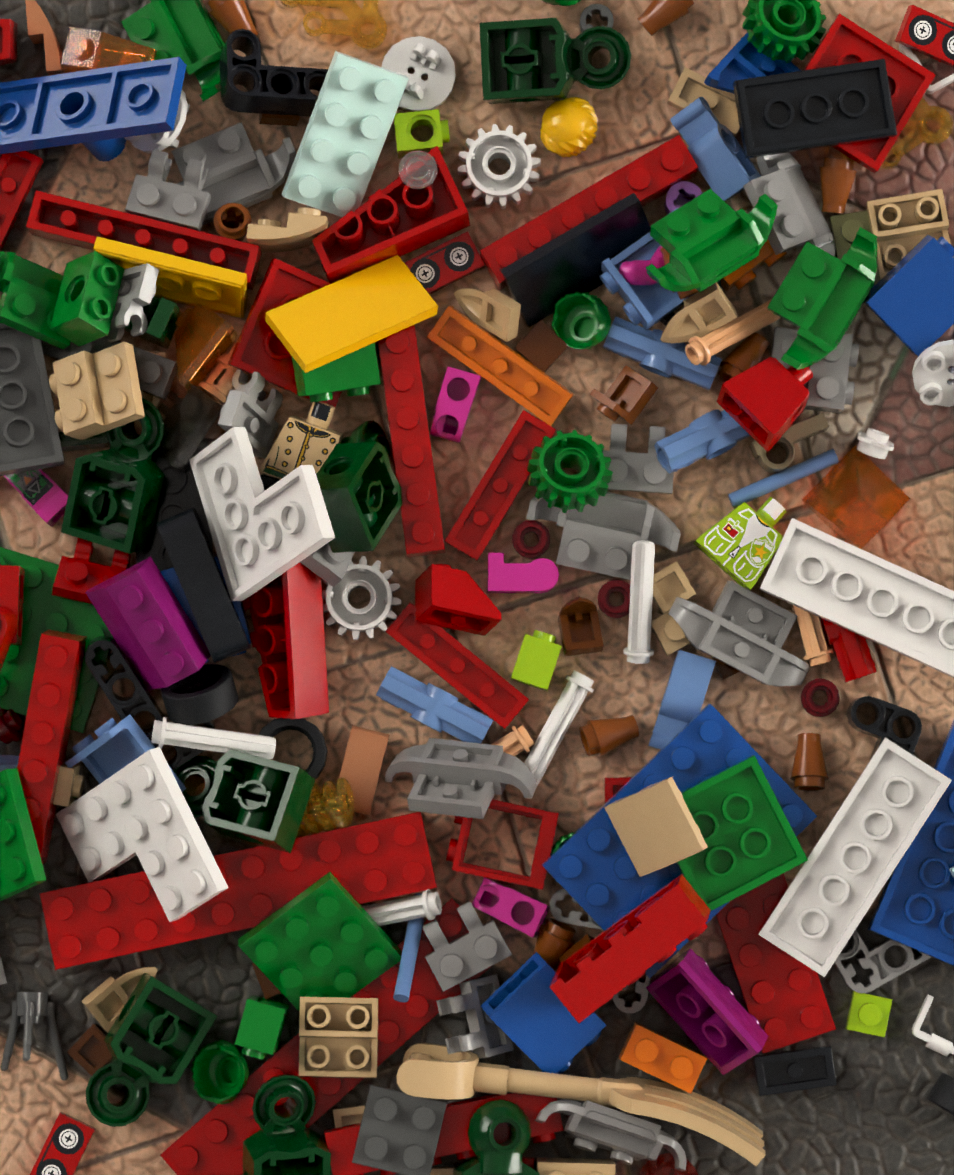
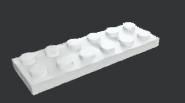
[759,518,954,678]
[758,737,952,977]

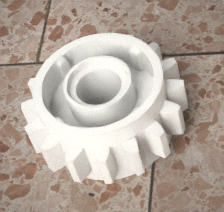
[458,124,541,209]
[322,556,402,640]

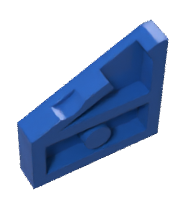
[704,32,801,94]

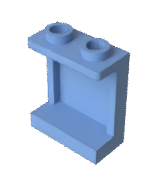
[600,208,696,330]
[65,714,186,792]

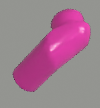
[619,246,665,286]

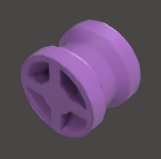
[664,181,703,215]

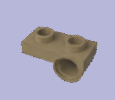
[750,410,829,473]

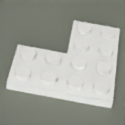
[189,427,335,601]
[56,747,229,922]

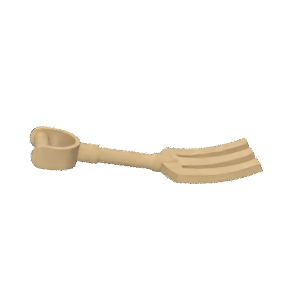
[396,1043,765,1166]

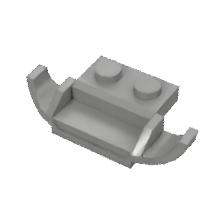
[172,122,296,226]
[743,152,836,257]
[526,492,681,580]
[668,580,810,686]
[385,738,537,819]
[535,1099,687,1171]

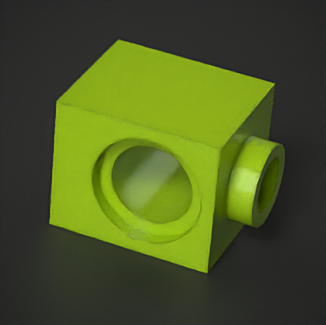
[394,109,450,159]
[511,630,562,691]

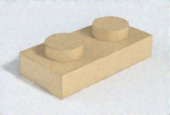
[667,67,740,137]

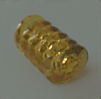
[297,777,354,837]

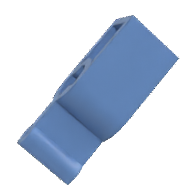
[670,97,761,202]
[648,650,716,750]

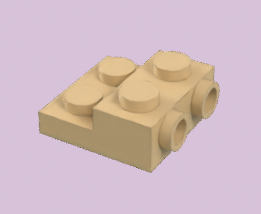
[49,341,145,440]

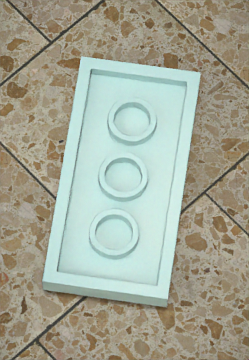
[282,51,409,217]

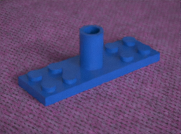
[0,57,187,162]

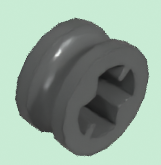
[579,4,614,33]

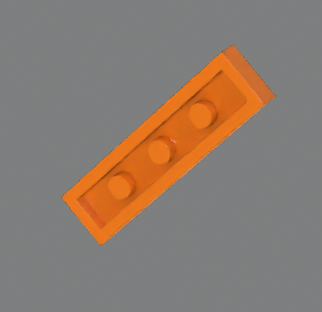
[427,305,574,426]

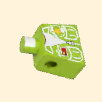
[694,497,787,590]

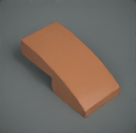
[25,0,66,76]
[332,725,390,815]

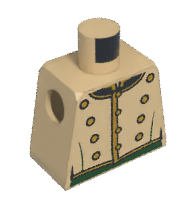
[260,401,344,479]

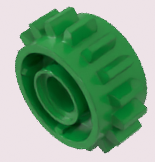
[742,0,826,63]
[527,430,613,513]

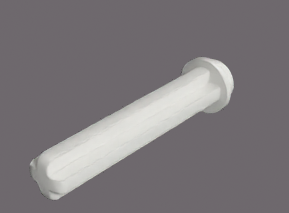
[623,540,655,664]
[524,670,594,786]
[151,717,276,760]
[361,890,442,926]

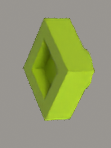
[845,991,893,1037]

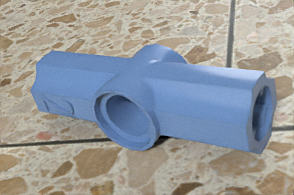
[603,316,722,390]
[654,409,750,474]
[376,666,493,743]

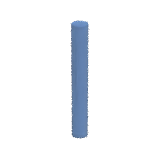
[728,449,839,508]
[393,893,425,1002]

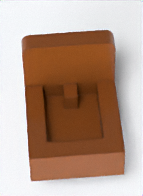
[590,365,658,425]

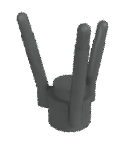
[1,992,68,1081]

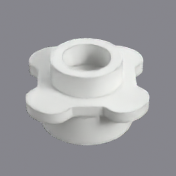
[857,428,894,459]

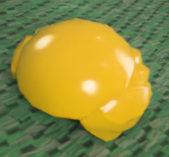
[540,97,598,157]

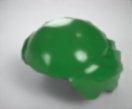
[552,291,611,350]
[190,1040,249,1105]

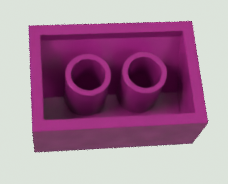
[85,556,211,690]
[646,948,768,1075]

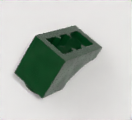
[124,297,183,349]

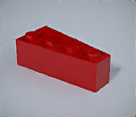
[312,146,470,284]
[242,562,329,719]
[549,874,711,1023]

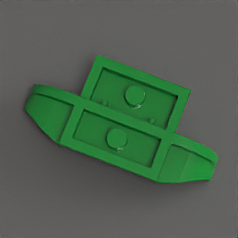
[121,0,225,102]
[646,189,778,292]
[767,227,877,370]
[0,251,71,350]

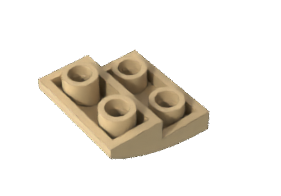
[866,189,950,280]
[246,208,330,253]
[604,777,708,877]
[299,997,378,1078]

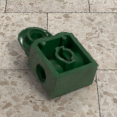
[480,18,631,104]
[61,398,165,554]
[316,421,403,553]
[173,749,315,853]
[86,973,217,1127]
[243,1074,331,1175]
[453,1099,539,1175]

